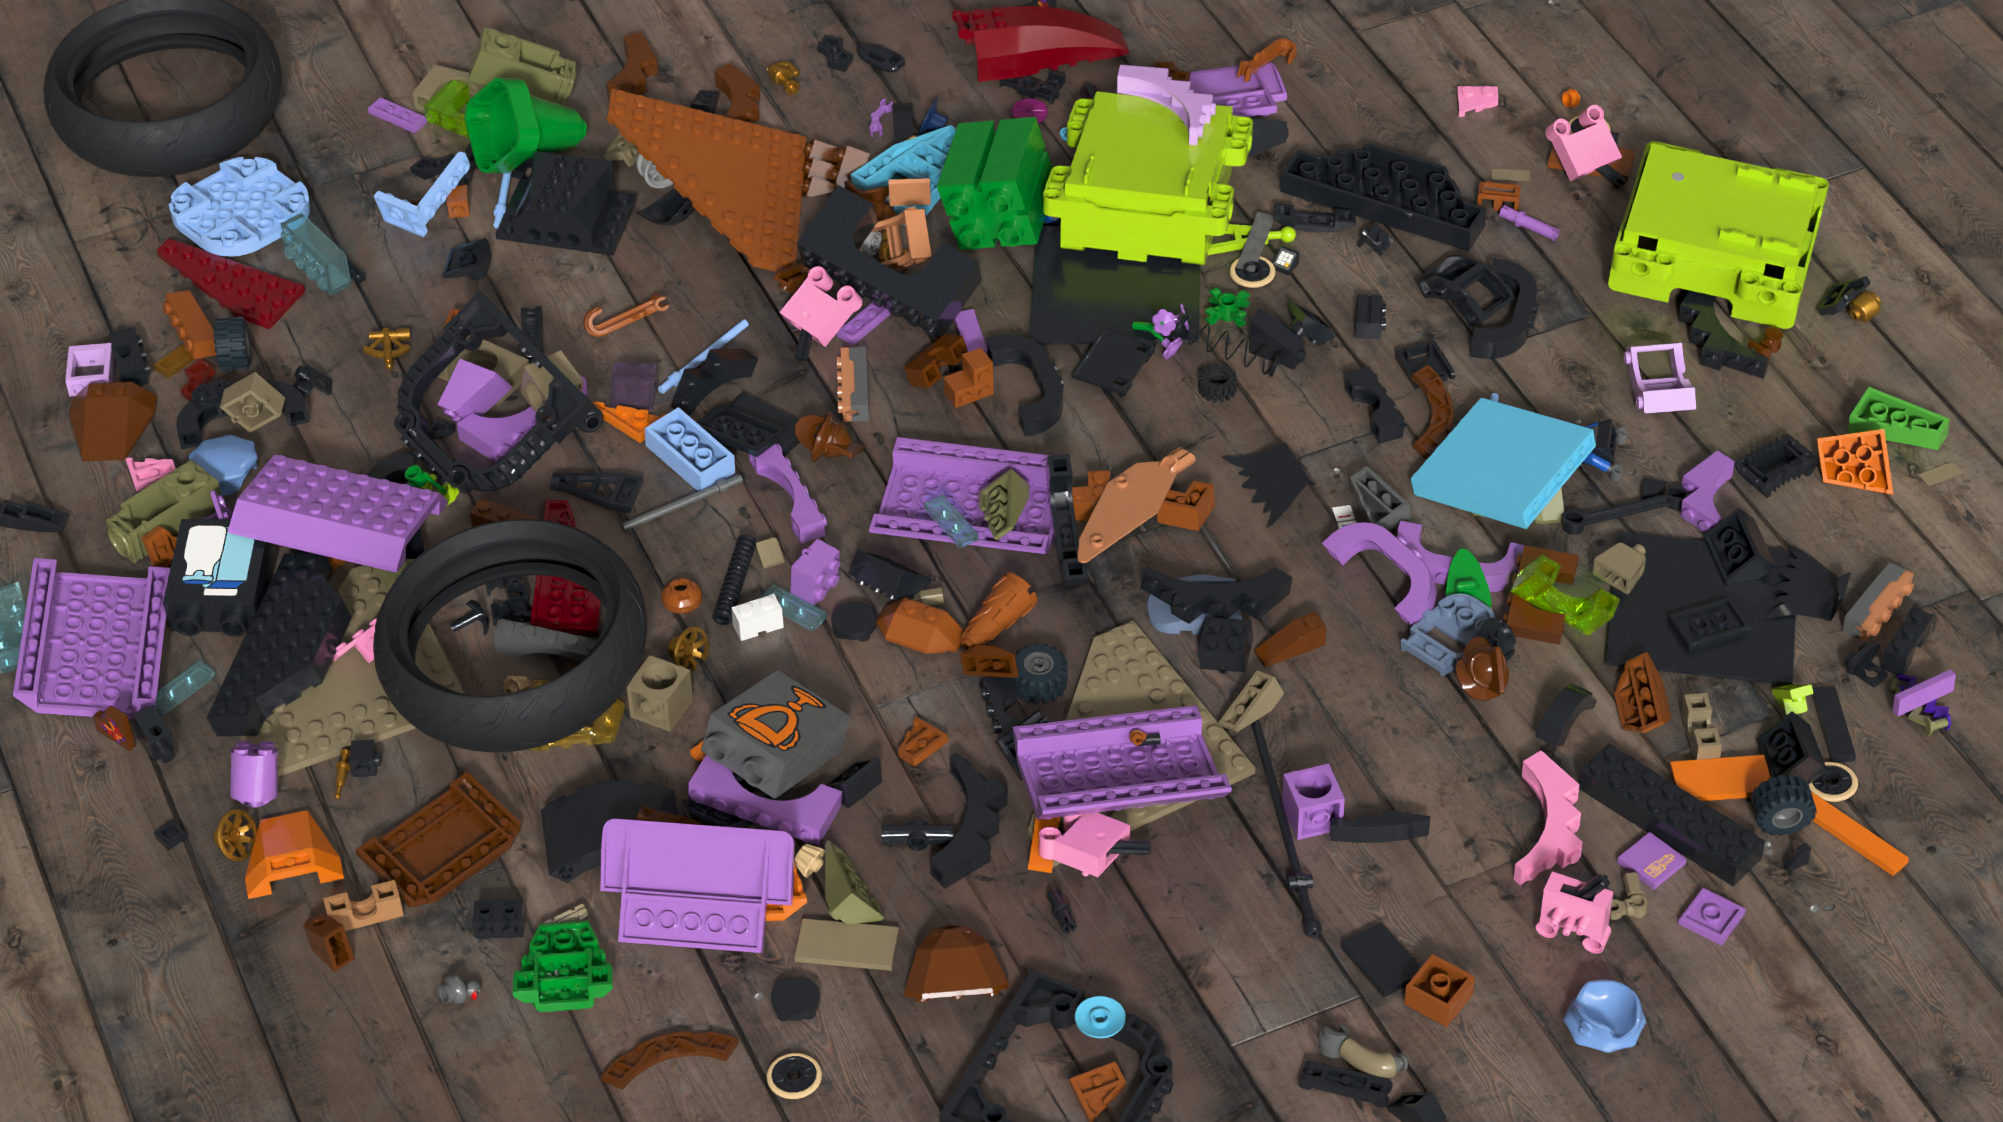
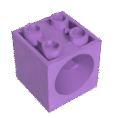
[1282,764,1345,840]

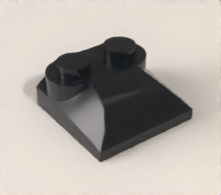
[442,238,492,280]
[1287,300,1337,346]

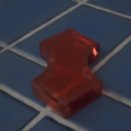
[180,359,215,402]

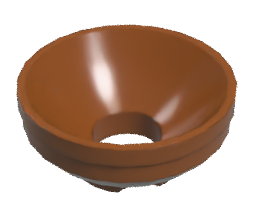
[661,578,702,613]

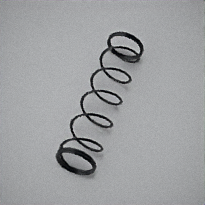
[1173,314,1282,377]

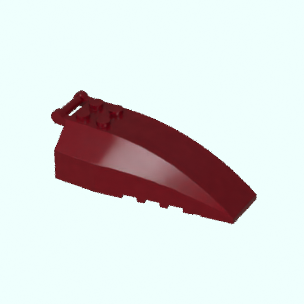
[951,6,1129,82]

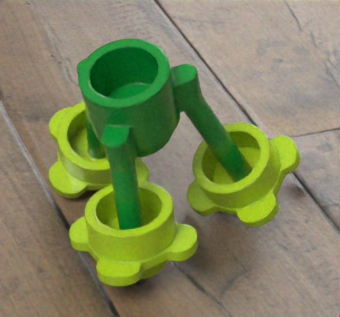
[405,465,459,506]

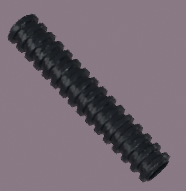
[712,534,757,625]

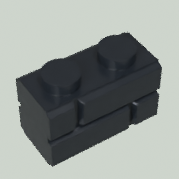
[1355,294,1386,339]

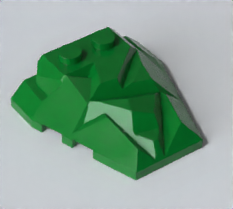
[513,921,613,1012]

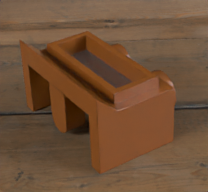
[1477,181,1521,211]

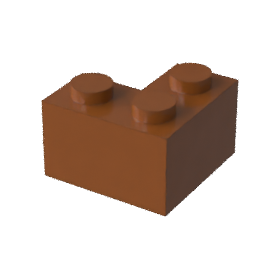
[943,348,994,408]
[1072,470,1110,521]
[1157,480,1215,531]

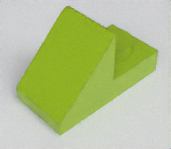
[1771,684,1813,715]

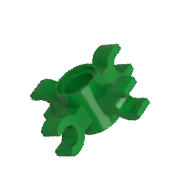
[1205,287,1250,328]

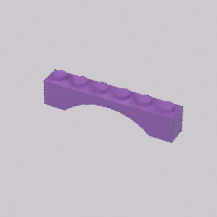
[748,444,827,544]

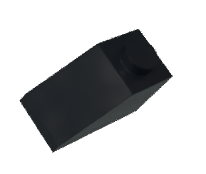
[1386,1092,1447,1122]

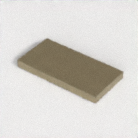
[795,919,899,971]

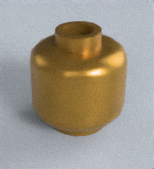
[1849,291,1881,323]

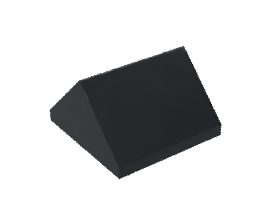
[826,757,882,809]

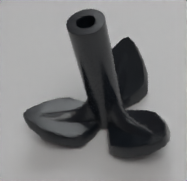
[450,600,489,635]

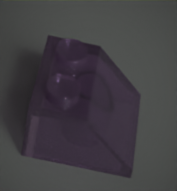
[610,362,659,412]

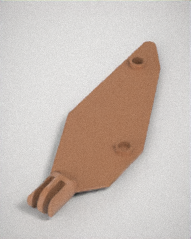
[1078,447,1196,563]

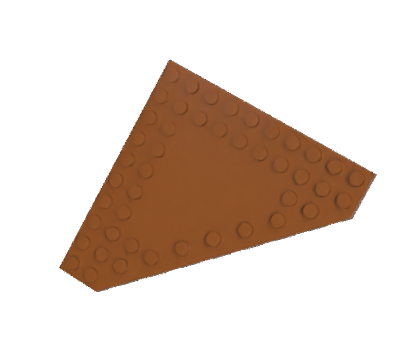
[606,89,807,272]

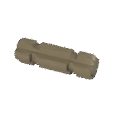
[542,904,588,924]

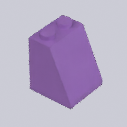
[438,359,512,423]

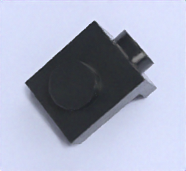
[1357,224,1394,256]

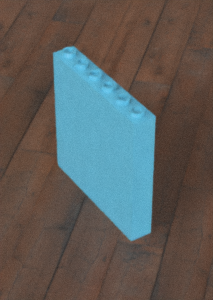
[1411,398,1596,529]

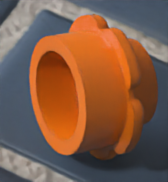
[1562,89,1580,108]

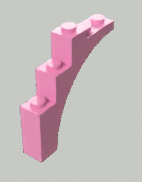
[1514,751,1583,885]

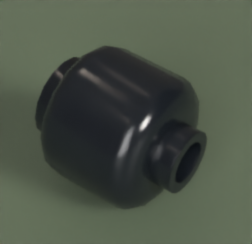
[577,403,604,433]

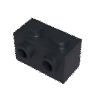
[472,899,526,939]

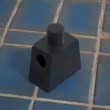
[133,704,175,763]

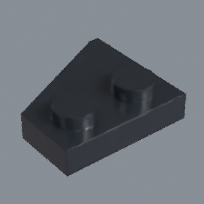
[1818,276,1871,316]

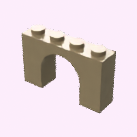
[413,64,485,112]
[437,334,529,405]

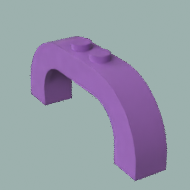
[1397,521,1527,592]
[1322,522,1436,627]

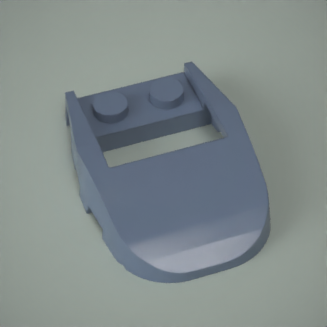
[1147,575,1242,635]
[1401,594,1495,677]

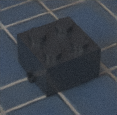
[1198,617,1253,674]

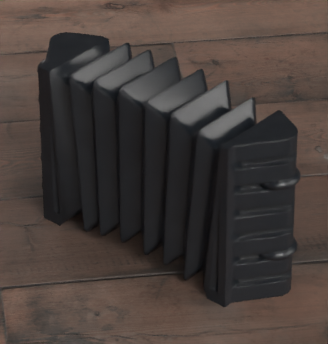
[1734,434,1819,498]

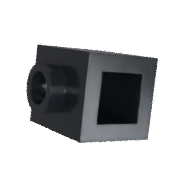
[350,739,381,777]

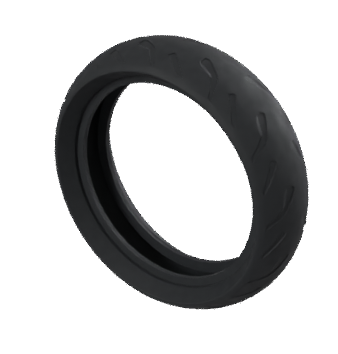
[43,0,282,177]
[373,519,647,752]

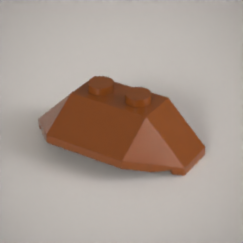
[877,598,964,654]
[1614,652,1672,733]

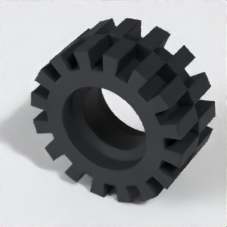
[1198,364,1237,403]

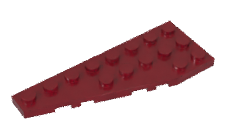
[156,238,305,329]
[530,500,602,635]

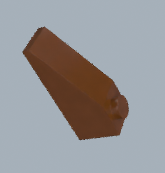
[1254,611,1326,668]
[960,645,1018,678]

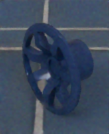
[918,99,949,136]

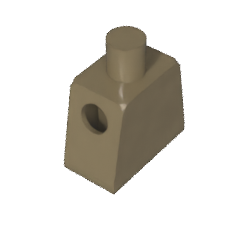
[1592,543,1646,595]

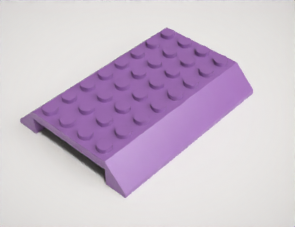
[869,437,1054,554]
[228,455,448,573]
[13,558,170,719]
[1013,705,1232,820]

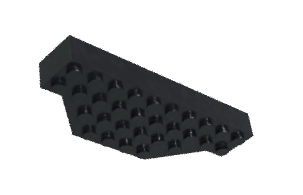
[1280,143,1487,251]
[206,552,352,737]

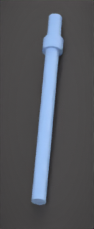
[493,171,512,228]
[658,319,749,394]

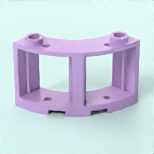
[1624,343,1696,413]

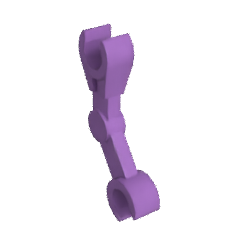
[869,99,893,137]

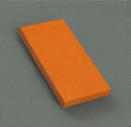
[1670,755,1770,801]

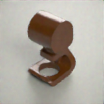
[1747,327,1783,360]

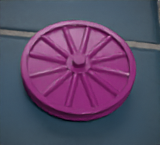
[1012,99,1047,123]

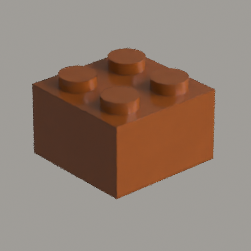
[1404,954,1475,1027]

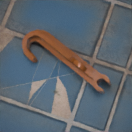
[1236,38,1297,82]
[583,294,669,337]

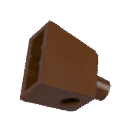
[303,913,354,972]

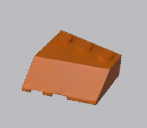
[1817,429,1894,495]

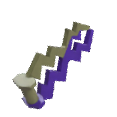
[1890,674,1951,736]

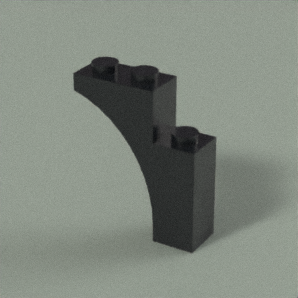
[670,348,758,416]

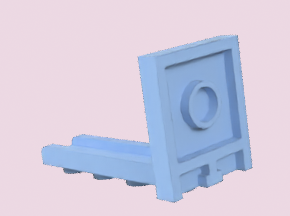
[373,152,471,237]

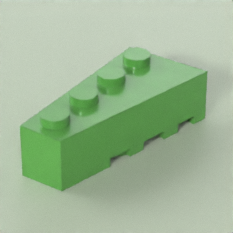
[1848,387,1950,450]

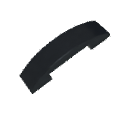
[893,103,914,145]
[1273,203,1356,232]

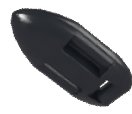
[856,44,905,72]

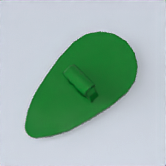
[1446,548,1492,609]

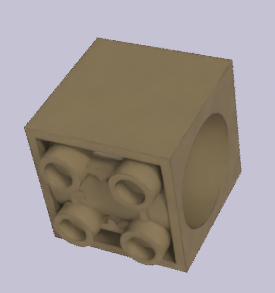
[521,350,584,421]
[627,655,694,732]

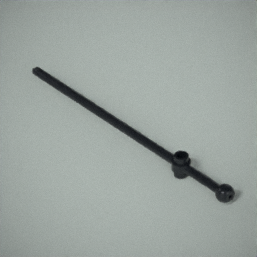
[1251,720,1322,938]

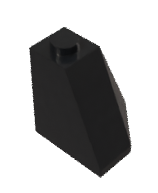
[1248,118,1289,157]
[1249,309,1306,370]

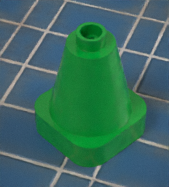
[465,78,587,174]

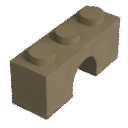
[1681,693,1722,760]

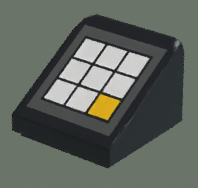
[1272,246,1299,275]

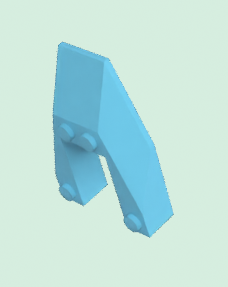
[851,125,956,226]

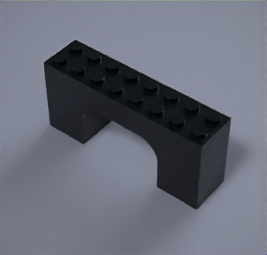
[796,185,982,338]

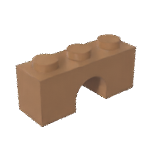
[323,880,404,931]

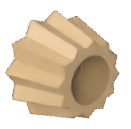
[503,676,532,694]
[794,844,825,878]

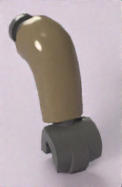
[1318,1024,1408,1079]

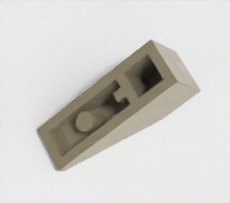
[1218,670,1284,732]

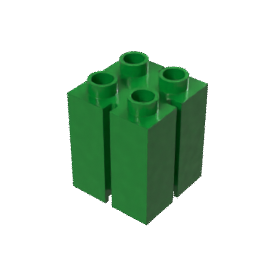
[937,117,1053,250]

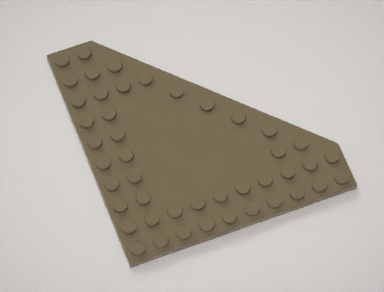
[240,565,465,777]
[1028,620,1255,867]

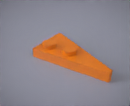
[592,401,667,443]

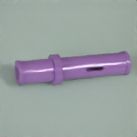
[1499,205,1560,241]

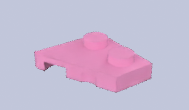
[1457,86,1498,117]
[125,458,176,492]

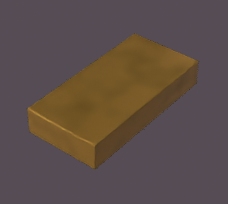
[153,344,196,378]

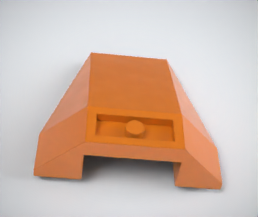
[245,810,344,899]

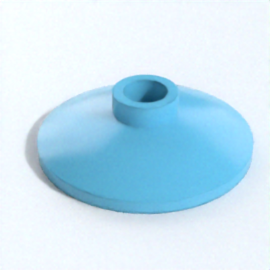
[1075,996,1125,1038]

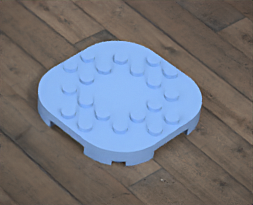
[169,157,310,256]

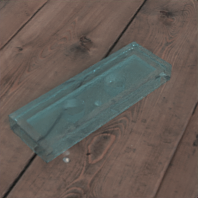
[924,495,979,549]
[759,584,827,631]
[155,660,216,715]

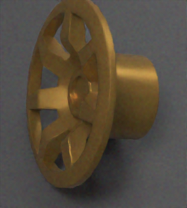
[668,626,709,674]
[214,809,257,861]

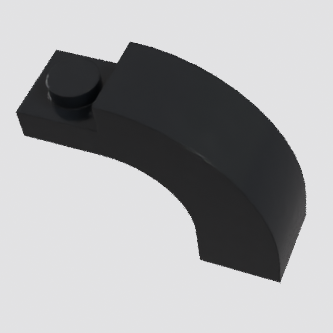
[1535,683,1597,747]

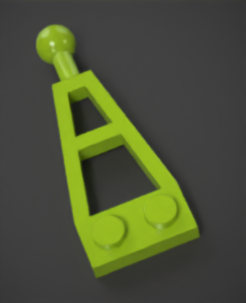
[1208,224,1296,255]

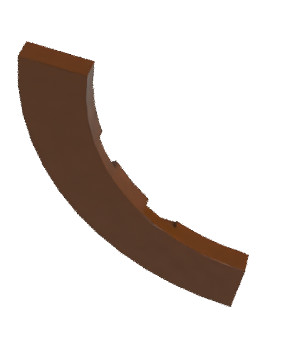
[1412,364,1454,459]
[601,1030,739,1090]

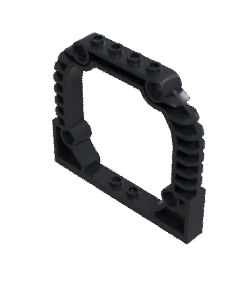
[394,291,596,494]
[939,970,1174,1122]

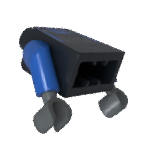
[1581,419,1628,482]

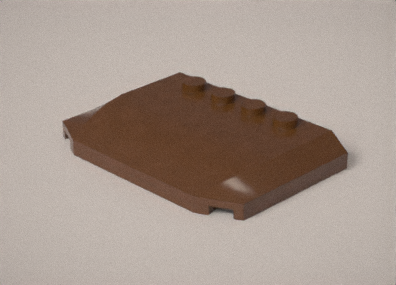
[356,771,522,908]

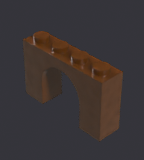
[1503,545,1578,645]

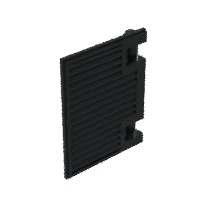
[1071,326,1157,397]

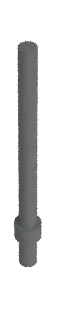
[621,474,743,531]

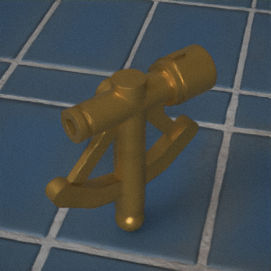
[363,328,410,370]

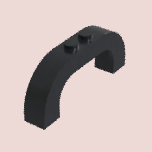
[1470,258,1539,359]
[986,334,1064,437]
[176,381,310,449]
[367,452,424,559]
[1047,454,1088,587]

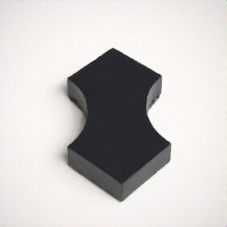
[817,35,853,72]
[410,154,455,180]

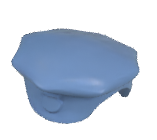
[188,435,258,496]
[1563,980,1646,1053]

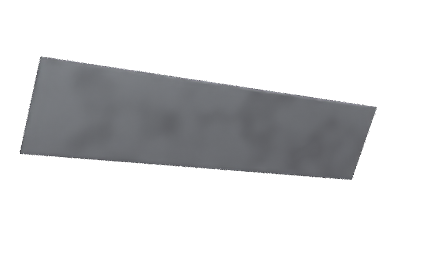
[1236,212,1274,272]

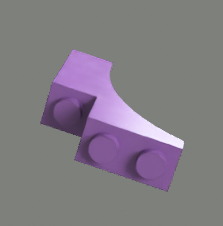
[1680,450,1735,533]

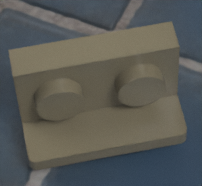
[603,131,640,167]

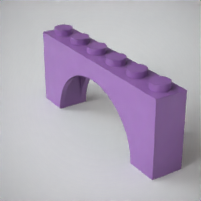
[457,375,588,463]
[688,754,842,846]

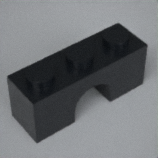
[109,327,151,386]
[1881,607,1934,675]

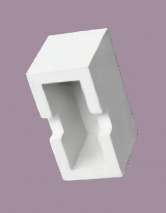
[731,594,784,641]

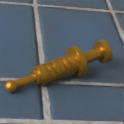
[335,749,351,799]

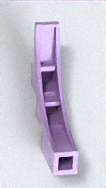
[1117,65,1216,145]

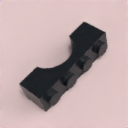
[1344,366,1406,444]
[980,676,1021,758]

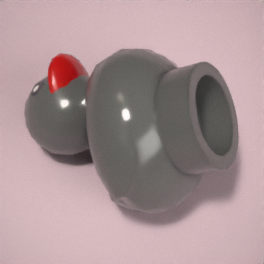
[438,974,481,1004]

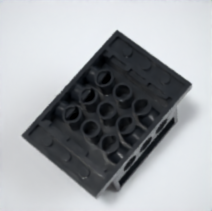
[495,151,637,256]

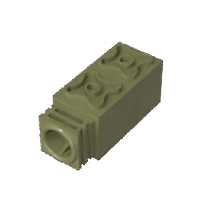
[468,27,576,105]
[105,459,221,564]

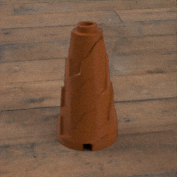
[961,572,1038,650]

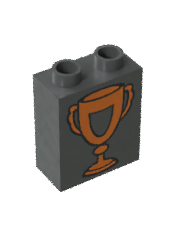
[701,670,851,799]

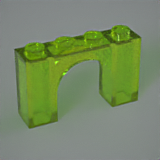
[424,80,470,138]
[1511,554,1620,636]

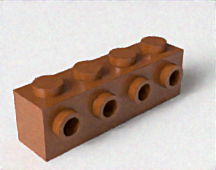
[162,290,216,359]

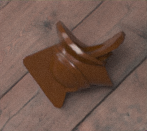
[844,179,897,234]
[795,412,865,463]
[1455,636,1509,701]

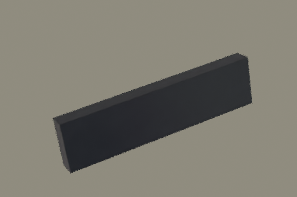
[1812,686,1856,762]

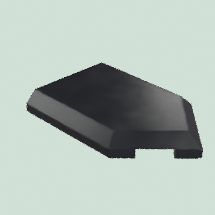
[682,798,753,829]

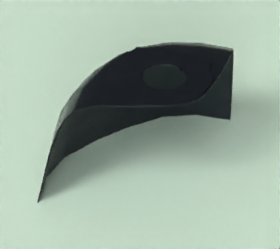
[630,188,696,226]

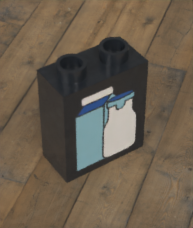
[163,519,278,637]

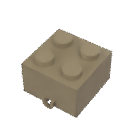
[220,372,285,433]

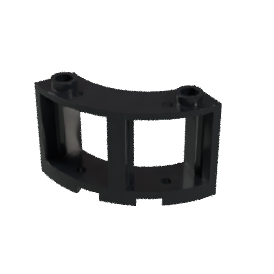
[1415,255,1515,326]

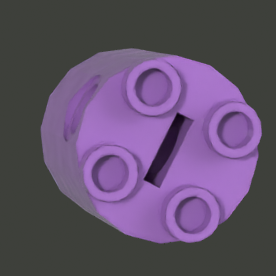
[230,740,278,807]

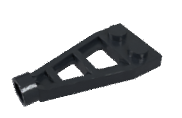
[550,473,643,513]

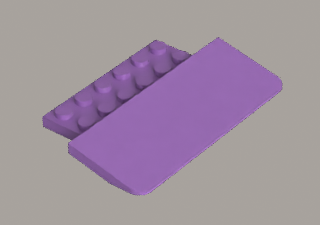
[1124,62,1287,118]
[600,819,794,953]

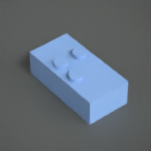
[645,407,735,491]

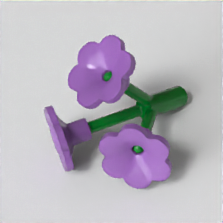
[1132,304,1189,360]

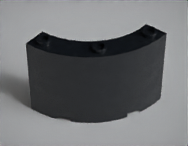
[541,780,678,883]

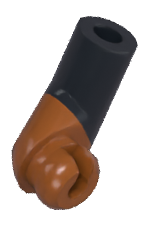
[1129,729,1161,747]

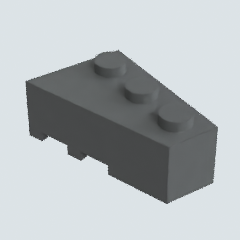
[1350,466,1411,534]

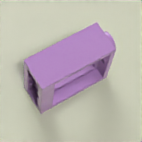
[65,343,115,396]

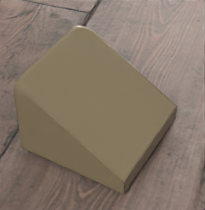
[755,537,785,569]

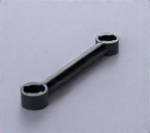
[1562,485,1688,535]

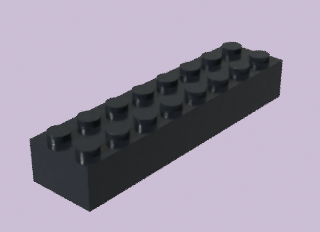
[1578,743,1765,887]

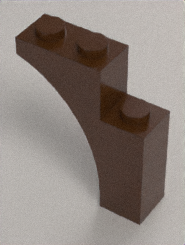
[606,32,658,100]
[714,63,760,123]

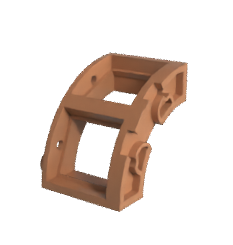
[859,207,932,272]

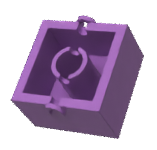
[790,539,840,608]

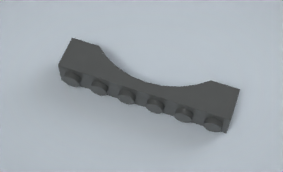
[493,619,598,663]

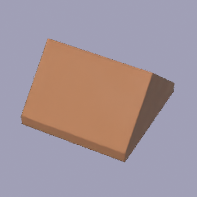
[889,178,931,206]

